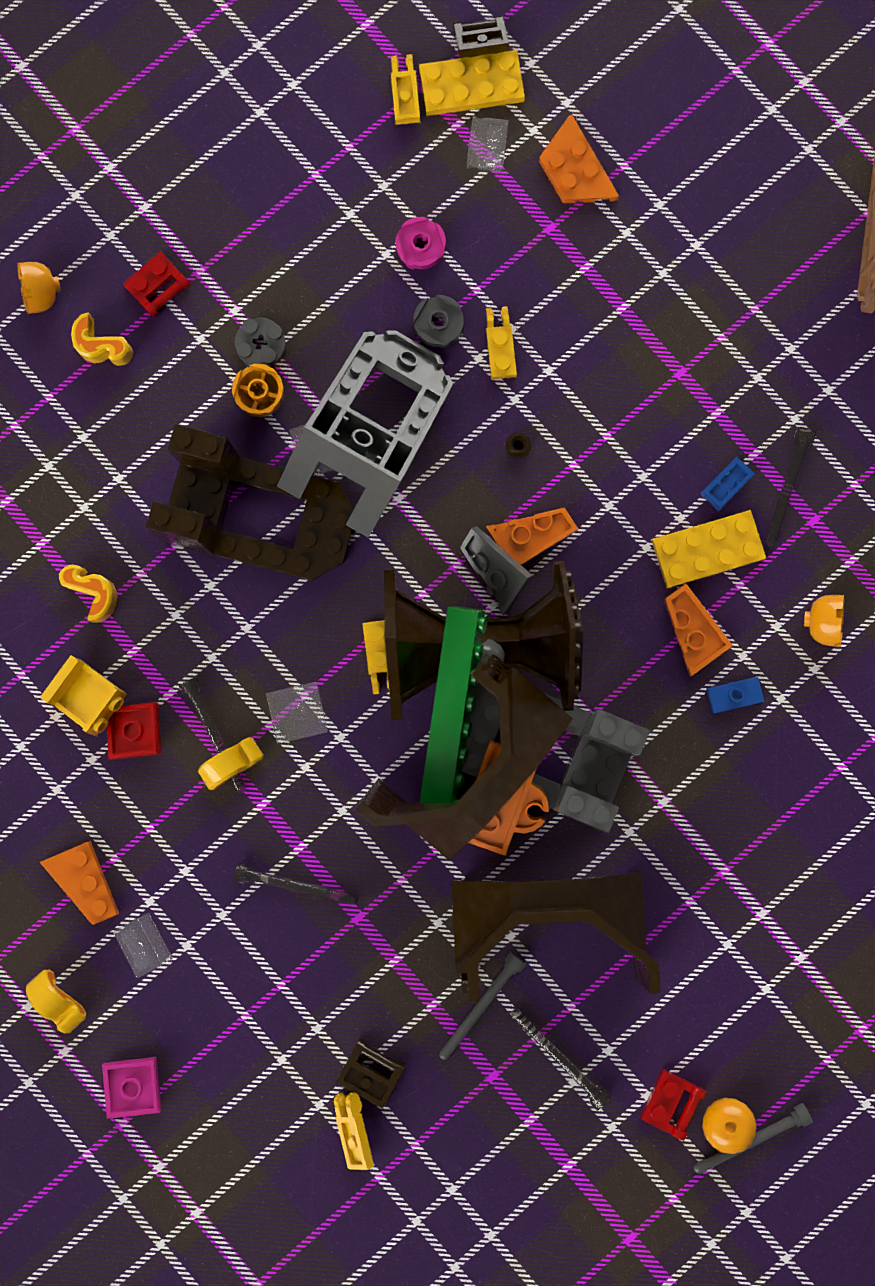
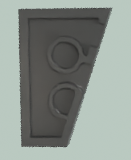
[460,526,533,615]

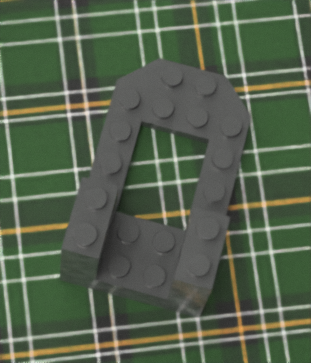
[277,330,453,537]
[462,682,650,833]

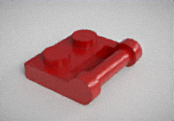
[123,251,191,318]
[640,1068,707,1141]

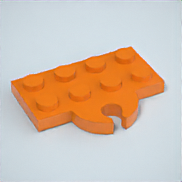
[468,740,549,856]

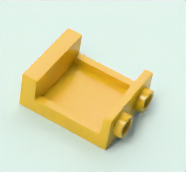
[40,655,127,736]

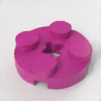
[396,217,446,269]

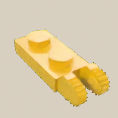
[391,54,420,125]
[486,306,517,380]
[362,620,389,694]
[334,1093,374,1170]

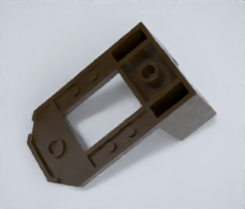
[146,424,354,581]

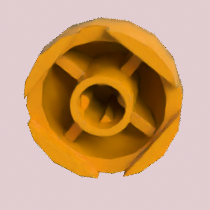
[17,262,60,314]
[232,364,284,417]
[804,595,844,647]
[702,1098,757,1154]

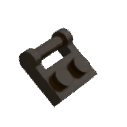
[453,16,509,58]
[336,1038,406,1109]

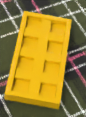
[419,50,525,116]
[651,510,766,589]

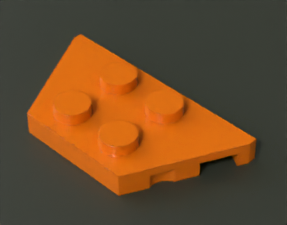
[539,115,619,203]

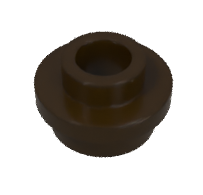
[506,433,531,458]

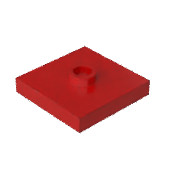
[107,702,161,760]

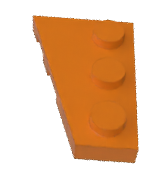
[486,507,578,566]
[664,584,733,677]
[40,841,119,925]

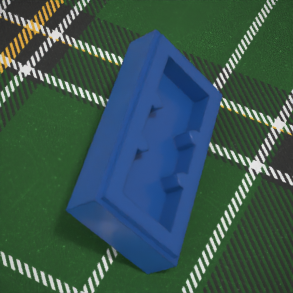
[700,456,755,512]
[706,677,765,714]

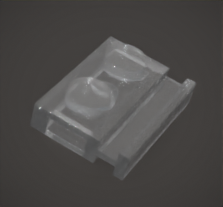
[466,116,509,172]
[113,912,173,978]

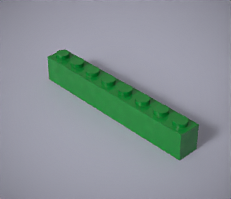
[420,606,487,803]

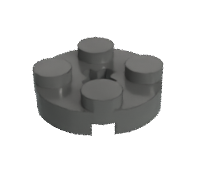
[414,295,464,348]
[235,318,286,367]

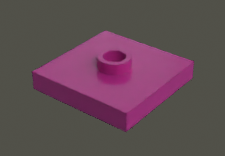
[102,1057,162,1119]

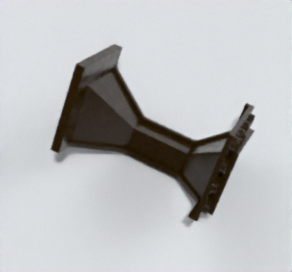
[384,561,583,720]
[355,653,573,860]
[452,870,661,1002]

